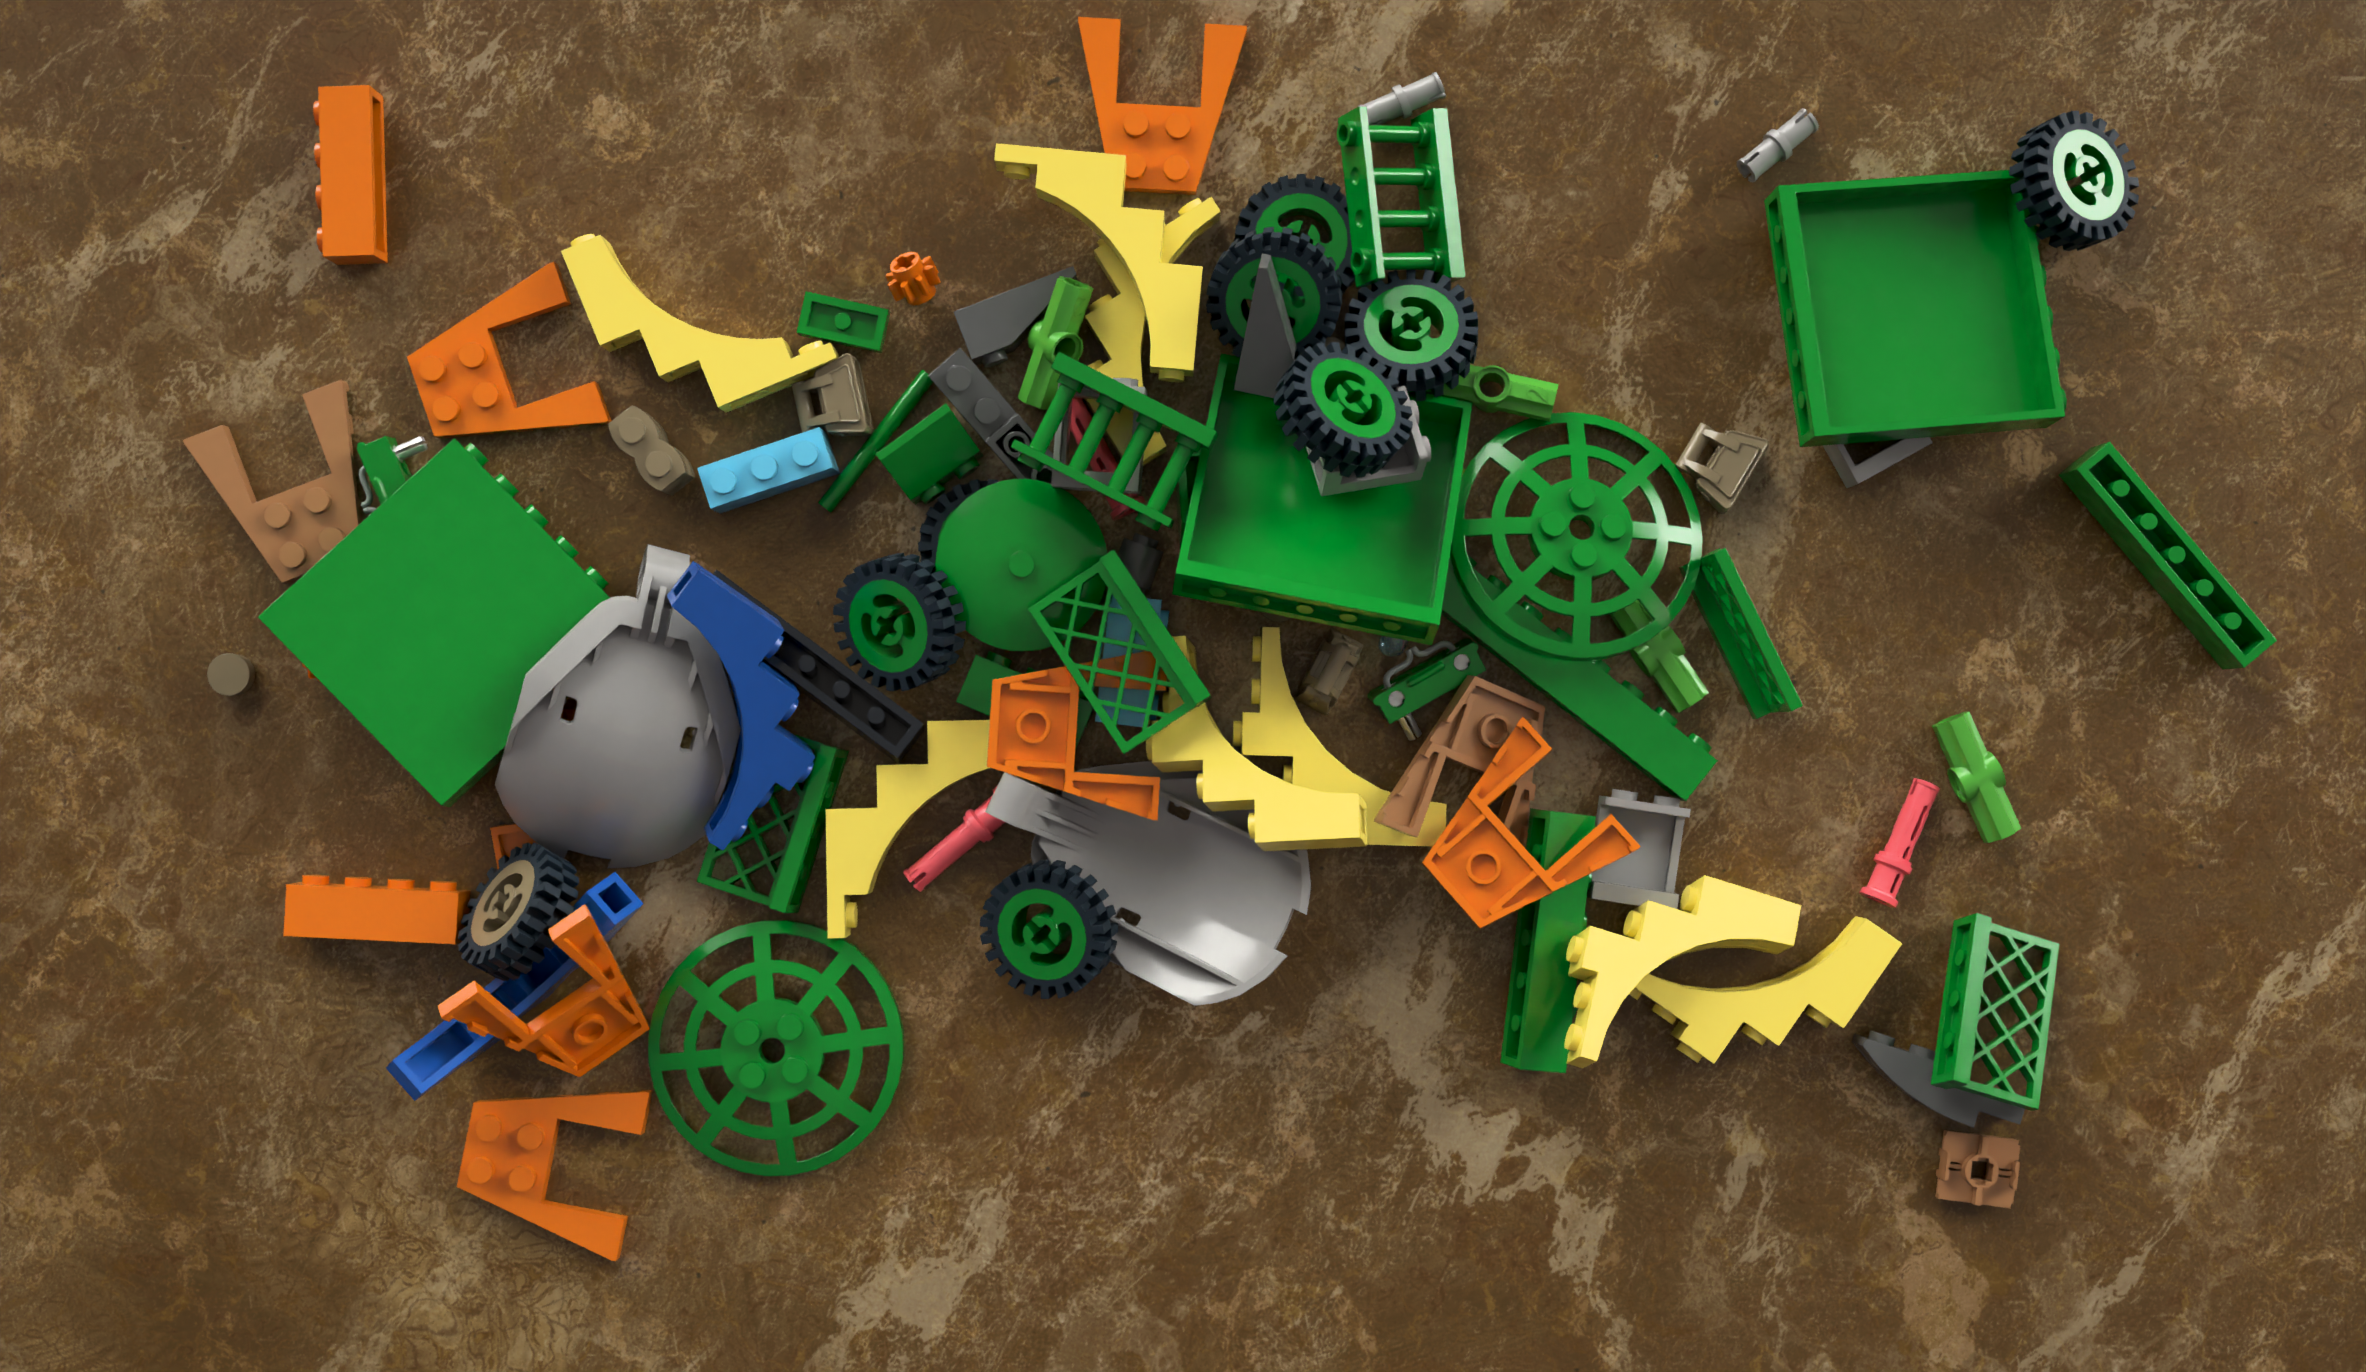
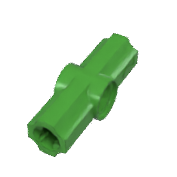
[1018,276,1094,410]
[1426,365,1559,422]
[1609,600,1709,713]
[1932,711,2021,843]

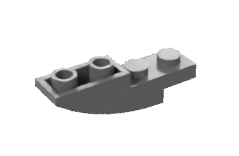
[927,348,1053,484]
[1852,1030,2025,1128]

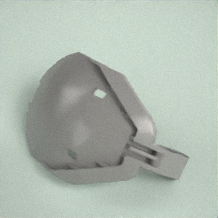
[495,544,741,868]
[985,761,1311,1006]

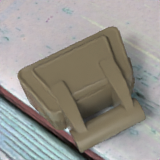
[791,353,874,437]
[1675,423,1769,514]
[1294,628,1364,715]

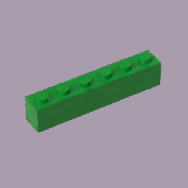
[2059,442,2277,670]
[1500,808,1596,1073]

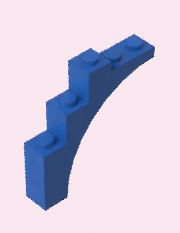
[667,561,815,851]
[386,872,643,1101]

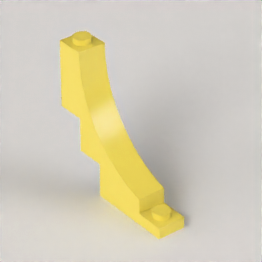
[994,143,1203,382]
[561,234,839,413]
[826,720,990,938]

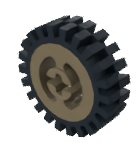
[458,843,579,981]

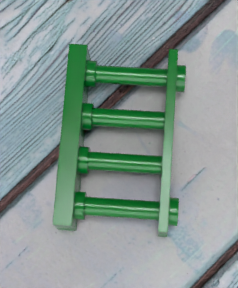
[1337,106,1466,287]
[1011,352,1218,532]

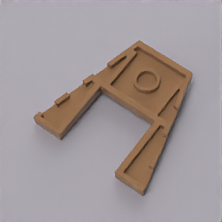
[183,379,363,584]
[1374,675,1545,847]

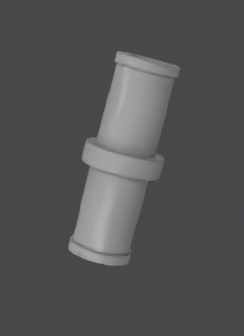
[1357,72,1446,125]
[1736,108,1819,182]

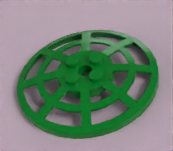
[1450,412,1703,661]
[648,920,904,1176]

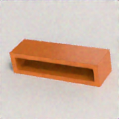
[313,85,388,265]
[283,875,471,944]

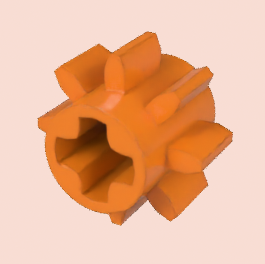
[885,252,941,306]

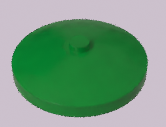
[935,479,1107,651]

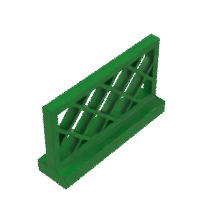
[1679,547,1803,719]
[1028,549,1212,754]
[697,733,849,913]
[1931,913,2060,1111]

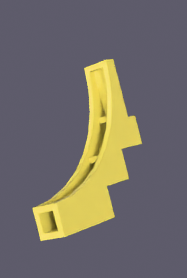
[1085,197,1221,466]
[1233,627,1447,847]
[1146,636,1367,851]
[1564,875,1801,1068]
[1629,916,1902,1064]

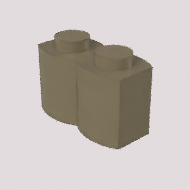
[608,405,695,496]

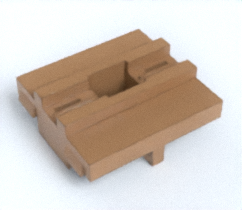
[1935,1129,2020,1209]

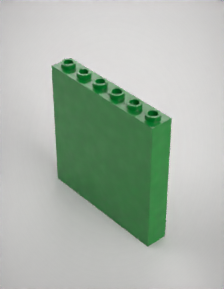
[1764,170,2067,447]
[1172,354,1473,645]
[258,438,611,807]

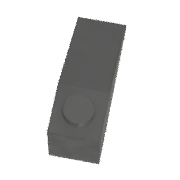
[1234,253,1297,398]
[954,266,1078,368]

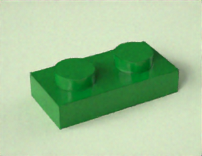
[796,291,891,353]

